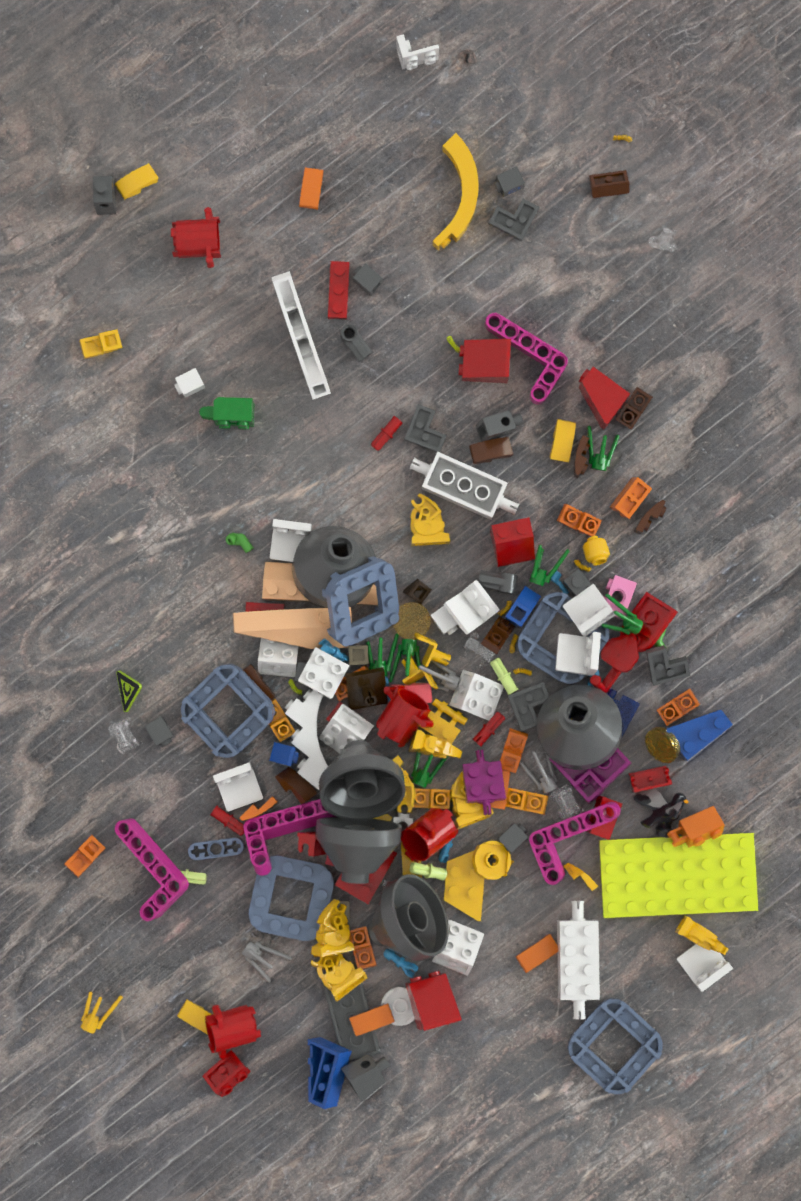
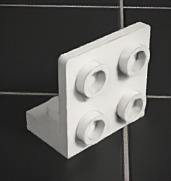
[396,34,439,70]
[270,519,312,562]
[444,580,500,635]
[563,584,615,637]
[555,632,601,676]
[258,638,299,677]
[298,647,350,699]
[449,670,504,721]
[319,704,374,754]
[213,762,263,812]
[432,920,484,976]
[677,944,733,992]

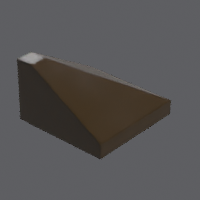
[403,579,432,605]

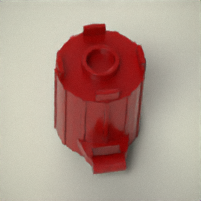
[171,207,221,268]
[376,686,434,747]
[401,808,459,863]
[205,1005,261,1059]

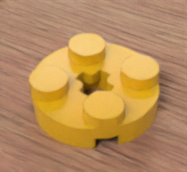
[472,841,511,880]

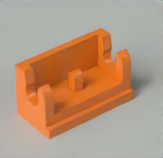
[610,477,652,519]

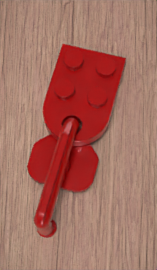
[590,592,678,693]

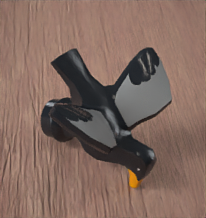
[634,788,689,838]

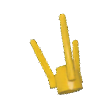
[81,992,123,1034]

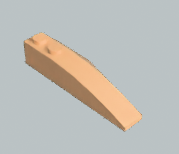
[262,562,378,606]
[233,607,352,649]

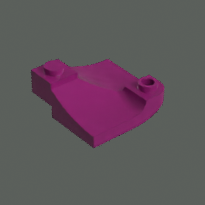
[549,748,631,805]

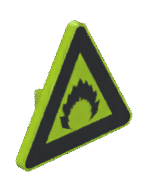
[116,670,142,712]

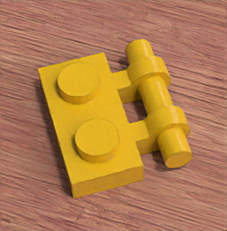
[419,699,468,744]

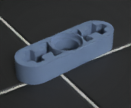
[188,838,244,860]

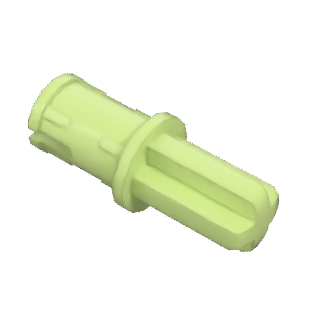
[490,658,519,695]
[409,862,447,880]
[175,869,207,885]

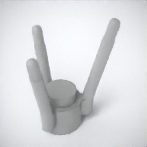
[415,660,460,692]
[519,752,558,794]
[242,941,292,983]

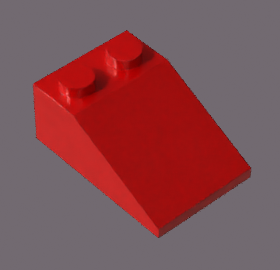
[335,851,397,904]

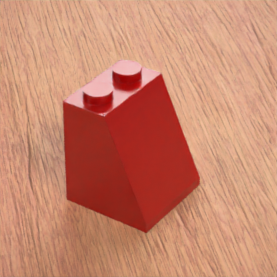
[458,339,511,383]
[579,367,630,430]
[490,517,535,567]
[405,970,462,1031]

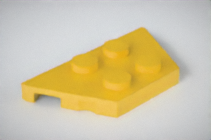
[444,850,484,921]

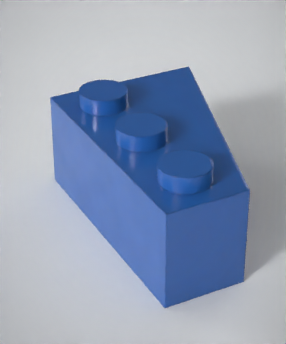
[661,710,733,761]
[308,1037,352,1109]

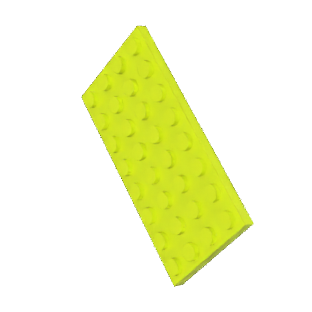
[599,833,758,918]

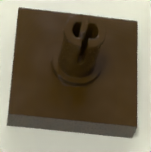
[345,667,387,710]

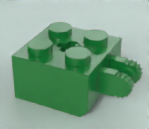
[199,397,255,430]

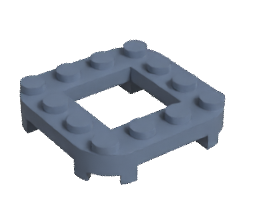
[322,556,399,647]
[517,592,609,684]
[181,663,275,758]
[249,855,334,941]
[567,998,663,1094]

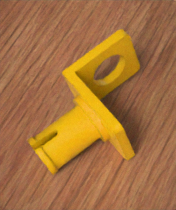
[414,632,451,667]
[401,656,439,690]

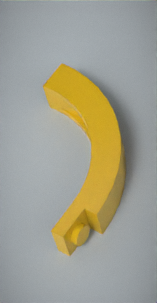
[432,133,479,250]

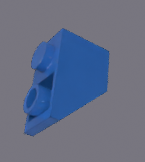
[505,586,541,628]
[269,742,300,767]

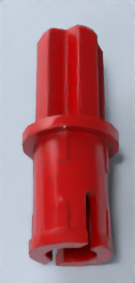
[371,416,403,451]
[473,712,505,747]
[210,805,245,836]

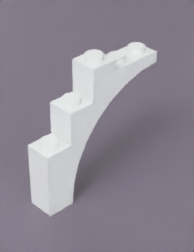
[271,271,331,399]
[285,689,328,790]

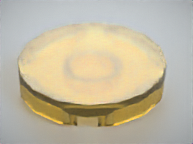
[393,602,431,640]
[645,727,680,764]

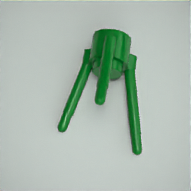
[587,425,620,471]
[529,545,570,586]
[602,593,643,635]
[366,633,399,676]
[389,639,421,683]
[411,752,448,788]

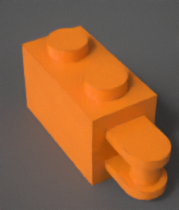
[667,806,725,848]

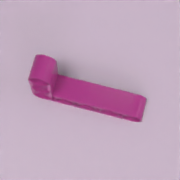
[485,313,568,405]
[244,799,337,876]
[529,802,621,885]
[115,818,189,921]

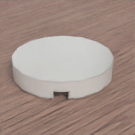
[381,987,415,1026]

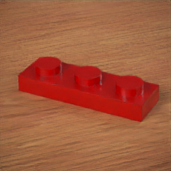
[328,261,350,319]

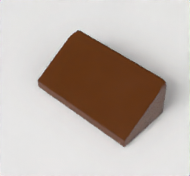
[589,170,630,198]

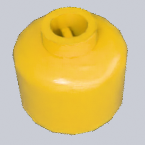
[582,536,610,566]

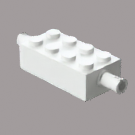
[410,452,519,520]
[557,901,600,1019]

